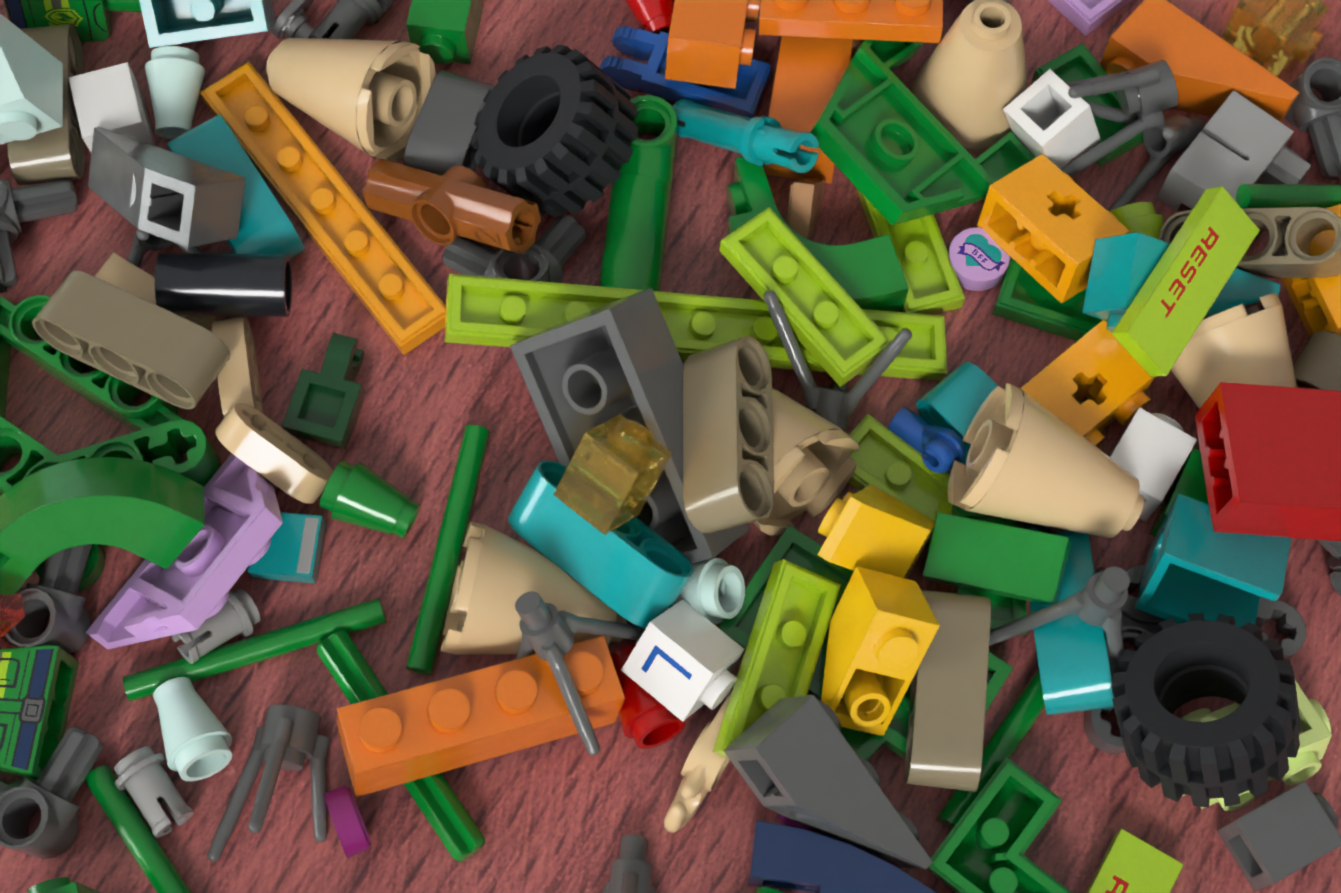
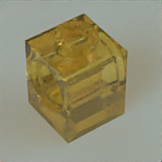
[1221,0,1330,77]
[553,414,672,535]

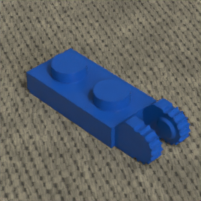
[600,25,772,118]

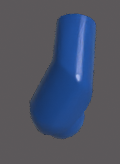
[888,407,966,474]

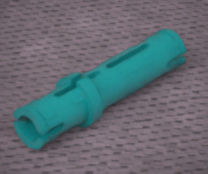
[672,99,819,173]

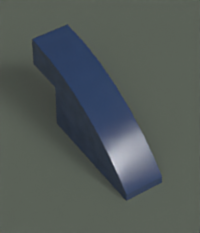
[748,820,936,893]

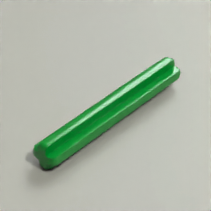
[316,630,485,862]

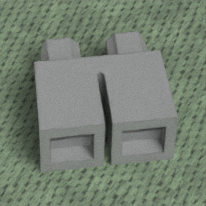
[1156,90,1312,240]

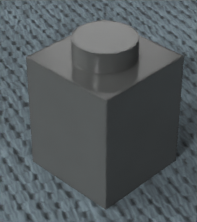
[1217,781,1341,892]

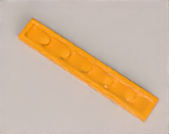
[200,61,446,356]

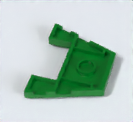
[810,40,1036,225]

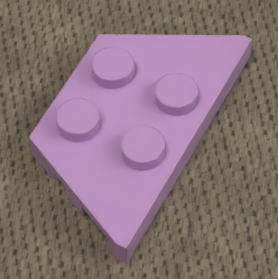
[85,453,283,649]

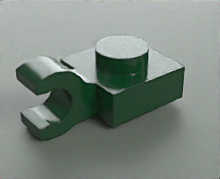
[282,333,366,449]

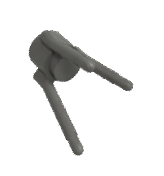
[1060,60,1178,177]
[207,704,330,862]

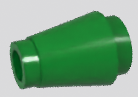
[319,460,421,539]

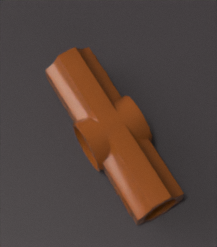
[362,159,541,254]

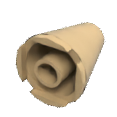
[911,0,1028,154]
[266,38,436,162]
[1171,293,1297,409]
[947,383,1144,538]
[753,387,859,536]
[440,522,627,655]

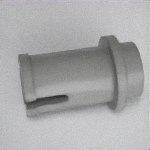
[171,588,261,664]
[114,746,194,838]

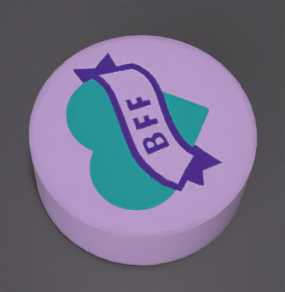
[948,227,1010,291]

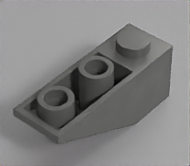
[88,127,245,248]
[723,694,933,869]

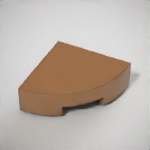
[786,176,826,240]

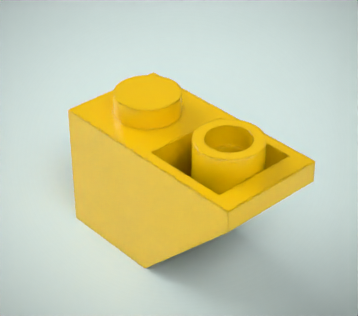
[817,484,936,579]
[821,566,940,736]

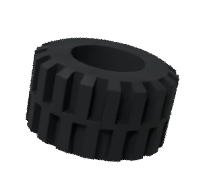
[472,45,638,217]
[1111,613,1301,808]

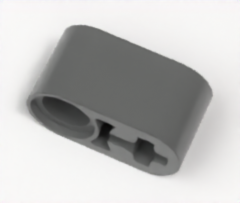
[404,70,495,176]

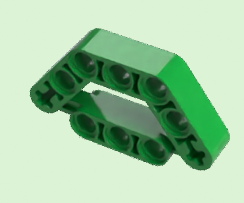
[0,295,221,495]

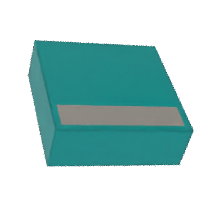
[248,512,326,584]

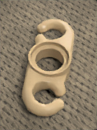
[664,692,732,833]

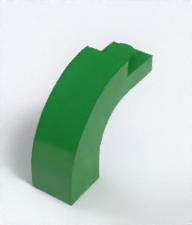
[726,157,909,312]
[0,457,205,612]

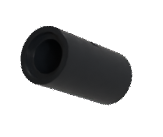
[155,253,292,317]

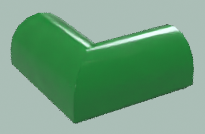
[926,757,1073,893]

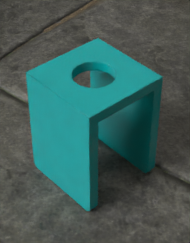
[1135,493,1291,628]

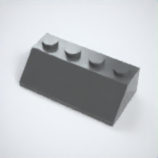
[510,288,751,564]

